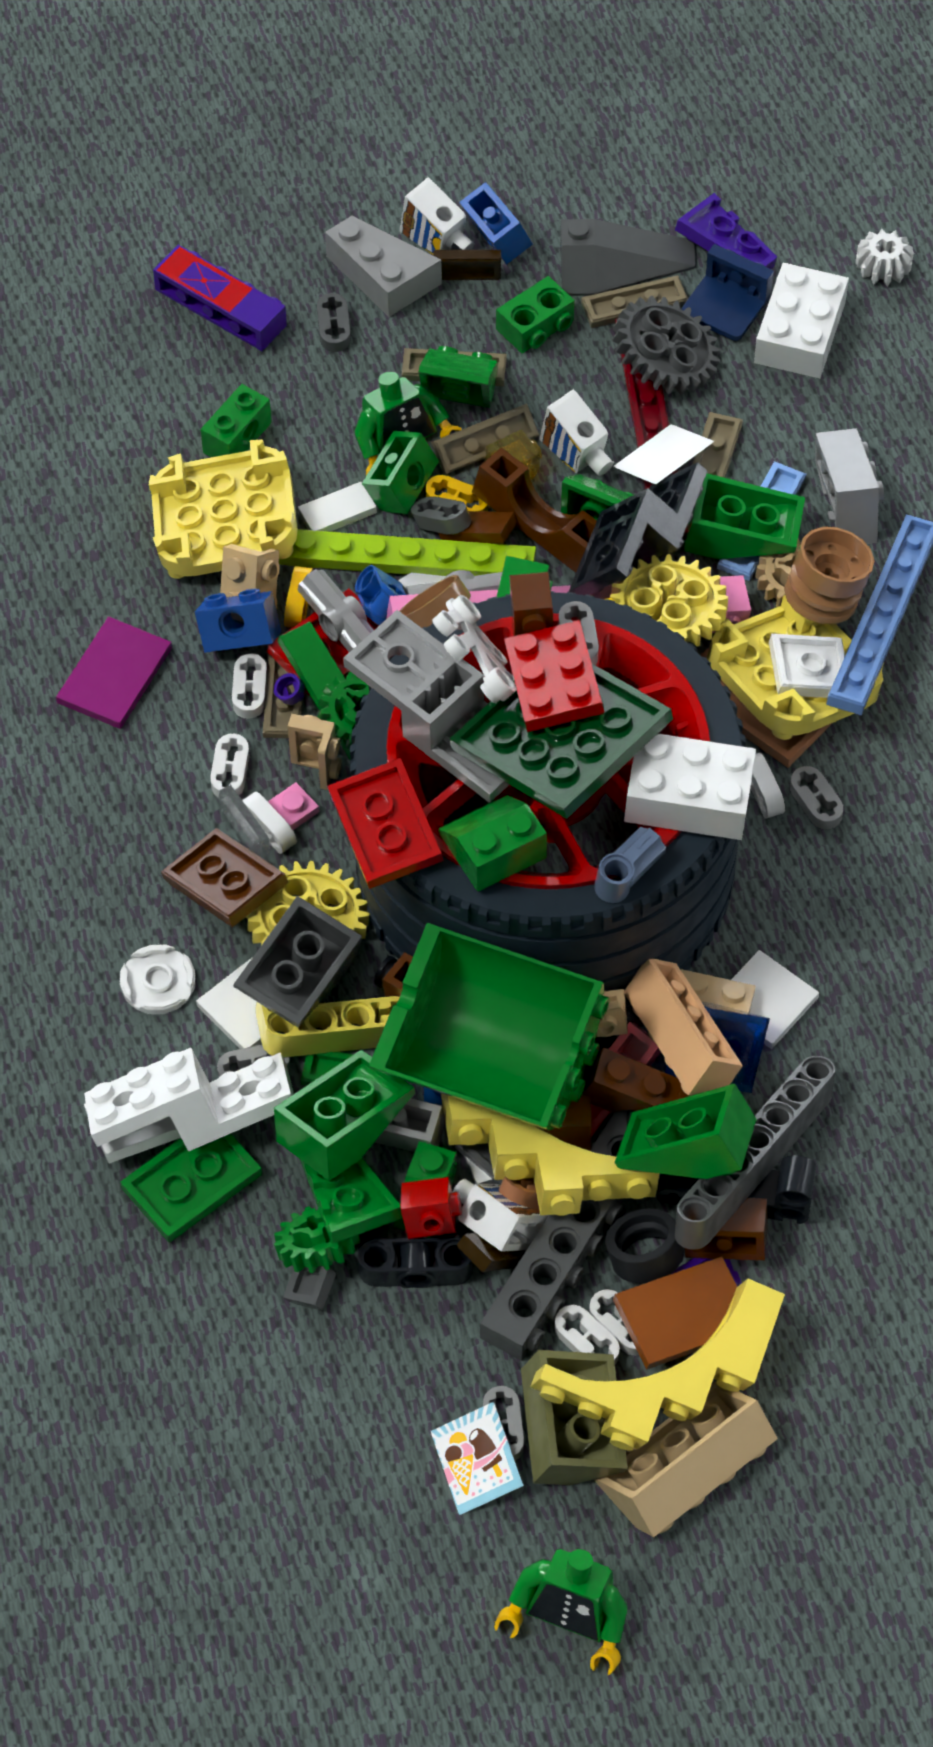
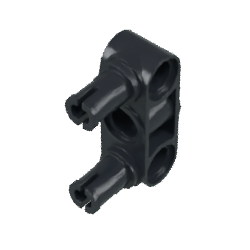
[357,1204,473,1288]

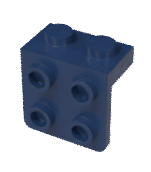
[682,244,774,341]

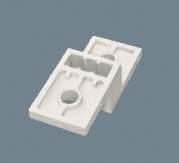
[84,1048,294,1151]

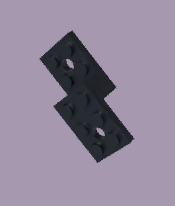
[569,462,707,596]

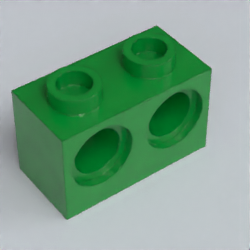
[496,276,575,354]

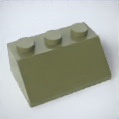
[521,1350,628,1485]

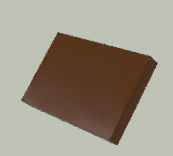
[161,828,289,928]

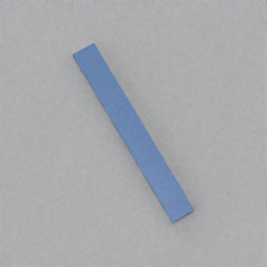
[826,515,933,716]

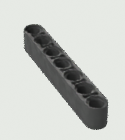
[675,1056,835,1249]

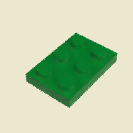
[120,1133,262,1243]

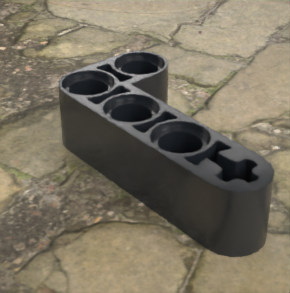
[656,1155,816,1224]

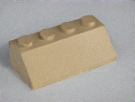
[594,1381,778,1537]

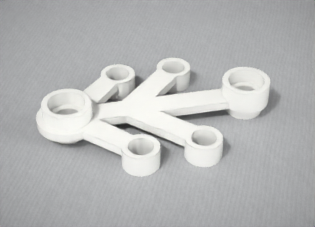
[432,595,517,703]

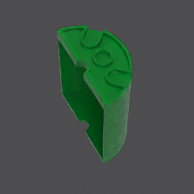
[369,923,610,1131]

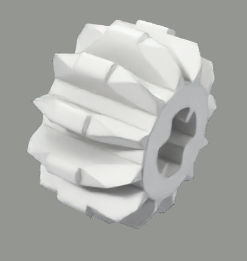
[856,229,914,287]

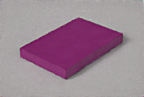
[56,616,172,729]

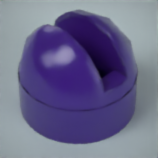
[274,673,306,706]

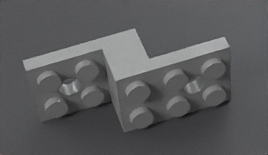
[343,610,509,803]

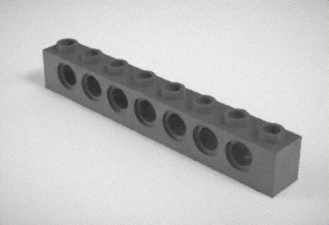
[480,1110,638,1361]

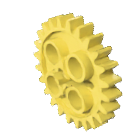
[610,554,728,647]
[247,861,369,945]

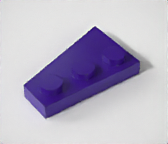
[675,193,777,269]

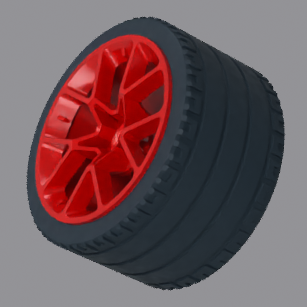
[350,591,746,1006]

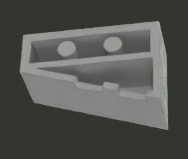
[325,216,442,317]
[815,428,884,544]

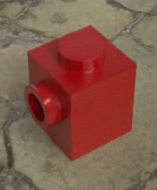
[400,1177,462,1239]

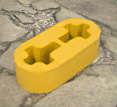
[425,475,489,511]
[284,566,313,627]

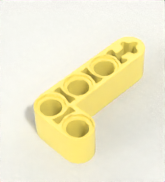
[255,996,400,1057]

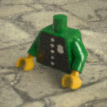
[354,372,462,476]
[494,1549,628,1675]

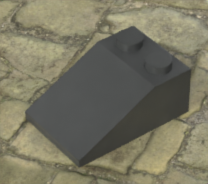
[233,896,362,1028]

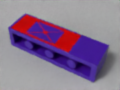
[153,244,287,351]

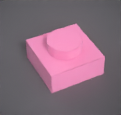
[268,782,319,830]

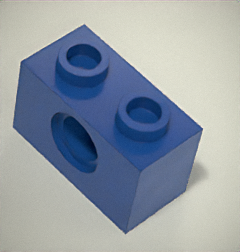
[459,182,533,265]
[195,589,282,653]

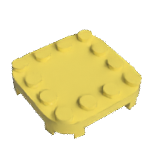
[149,440,298,579]
[706,595,884,740]

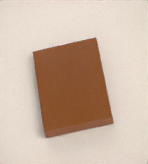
[613,1256,737,1370]

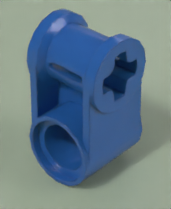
[355,565,407,625]

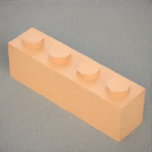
[624,959,743,1096]

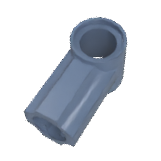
[594,827,666,903]

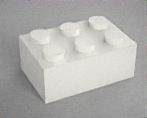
[754,263,849,379]
[624,734,756,840]

